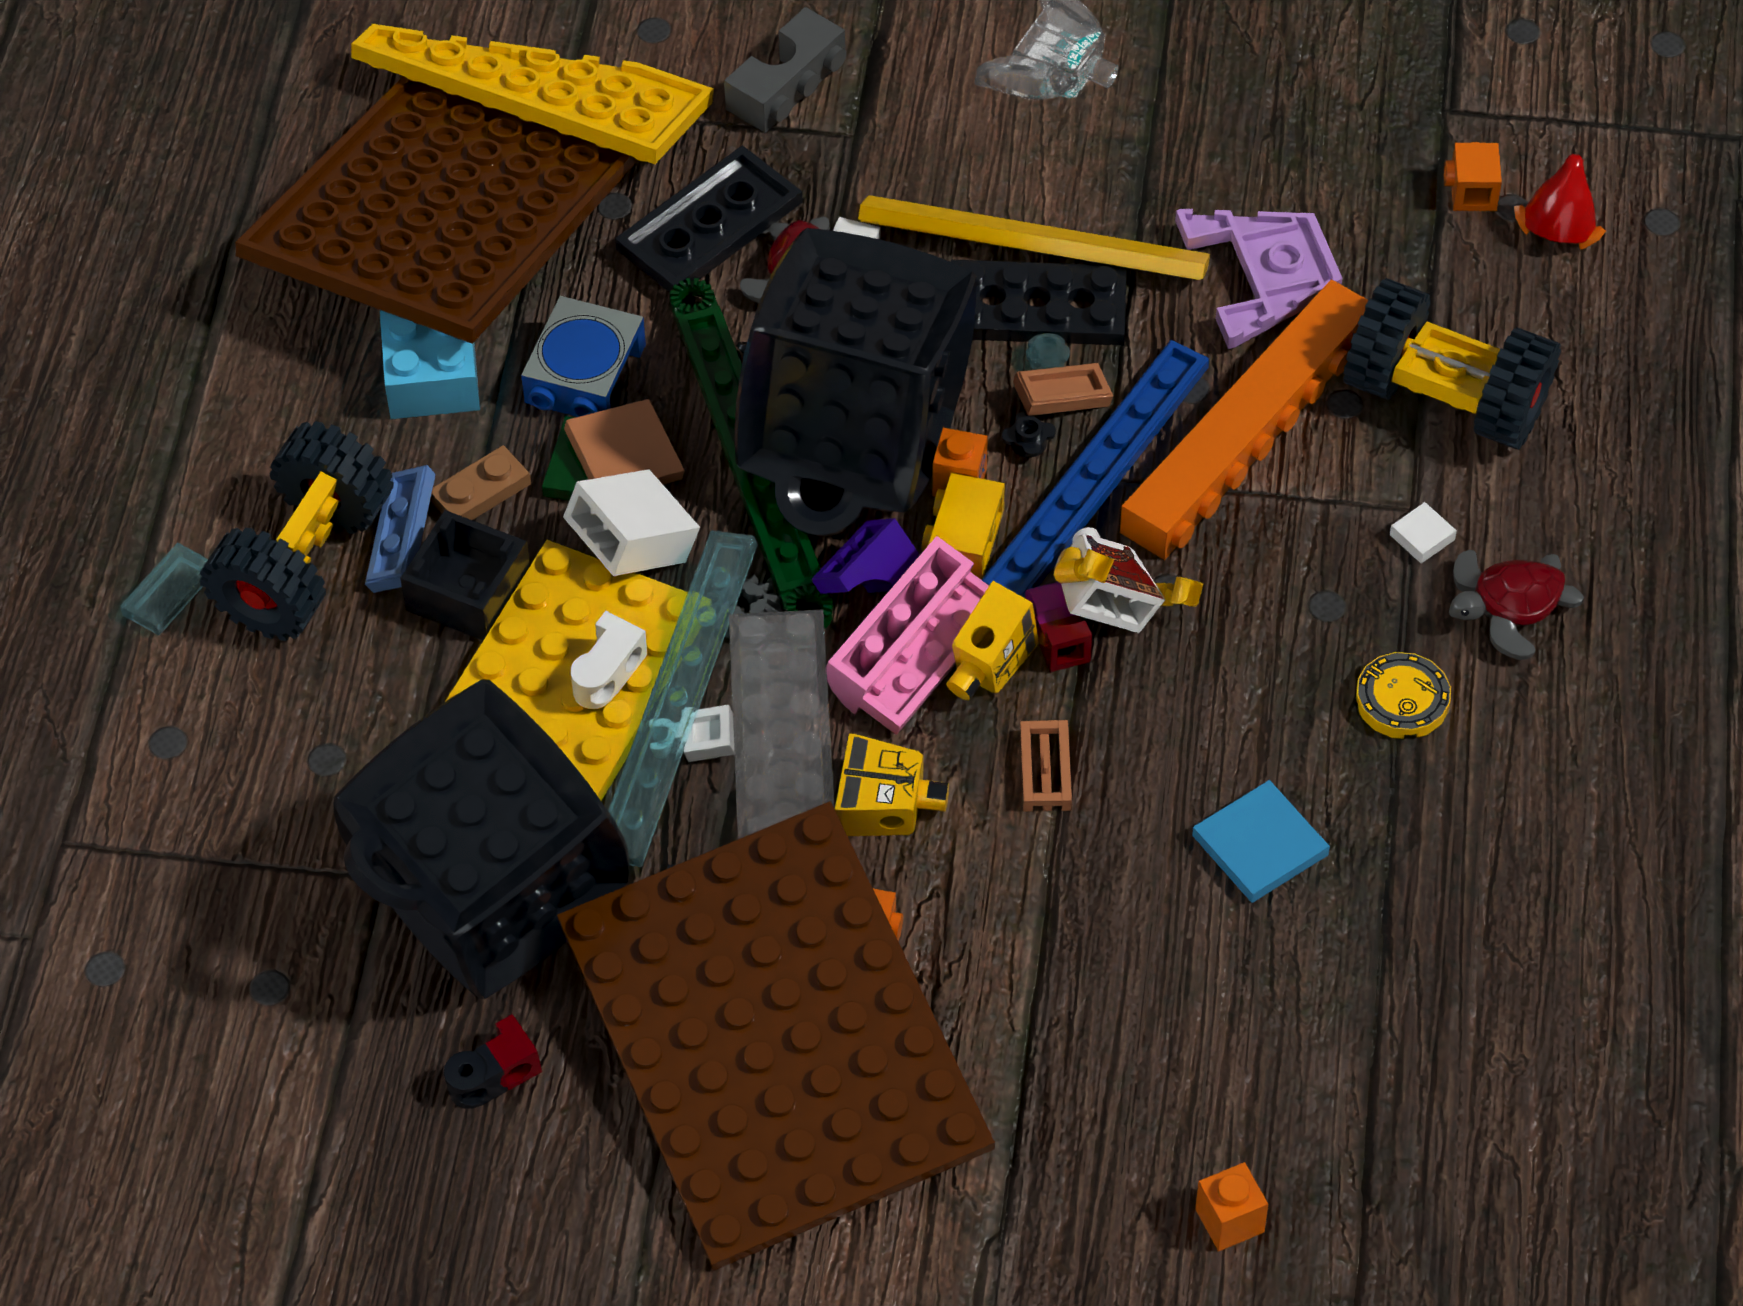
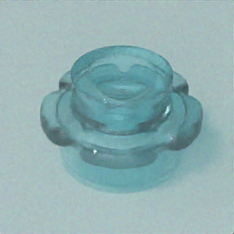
[1026,333,1070,370]

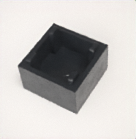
[400,510,530,640]

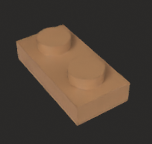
[430,445,531,520]

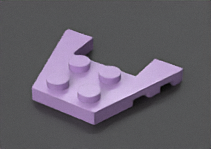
[1175,209,1343,349]

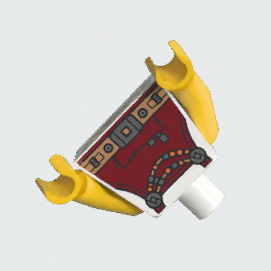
[1053,527,1203,633]

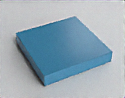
[1192,780,1330,903]

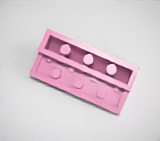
[825,536,989,735]

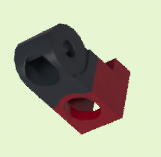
[444,1014,542,1109]

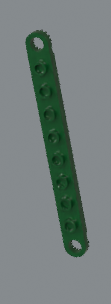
[670,278,833,634]

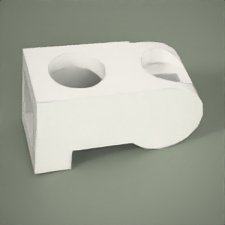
[571,611,648,709]

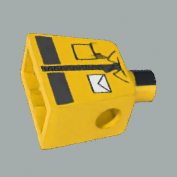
[946,581,1039,700]
[835,733,949,836]

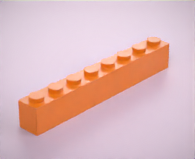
[1120,279,1368,560]

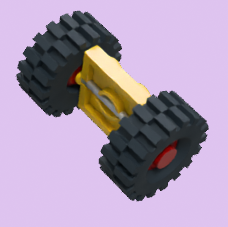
[1343,278,1561,450]
[200,421,394,641]

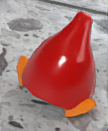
[1514,154,1606,250]

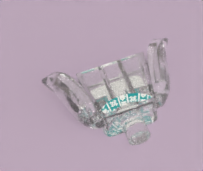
[974,0,1119,100]

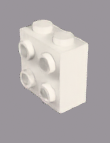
[563,469,700,576]

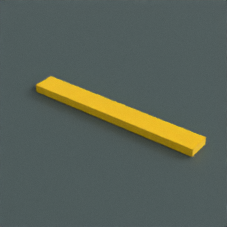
[858,195,1210,280]

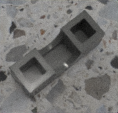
[724,7,846,133]

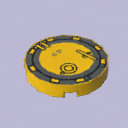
[1356,652,1451,739]

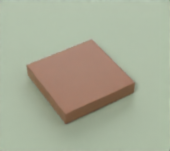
[564,399,685,484]

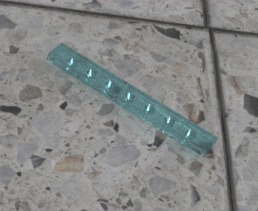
[608,530,758,867]

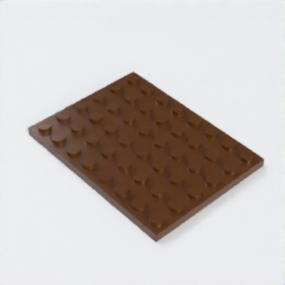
[235,76,638,344]
[557,801,995,1271]

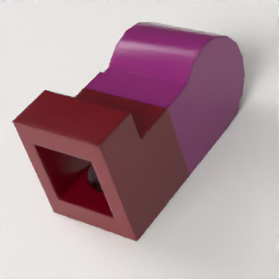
[1025,582,1092,673]

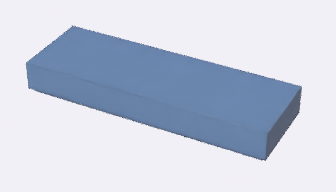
[365,465,436,593]

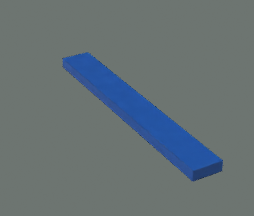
[982,340,1209,598]

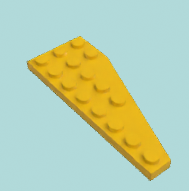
[351,24,714,164]

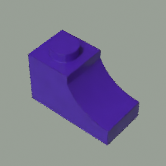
[811,518,920,594]

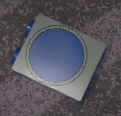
[521,296,646,417]

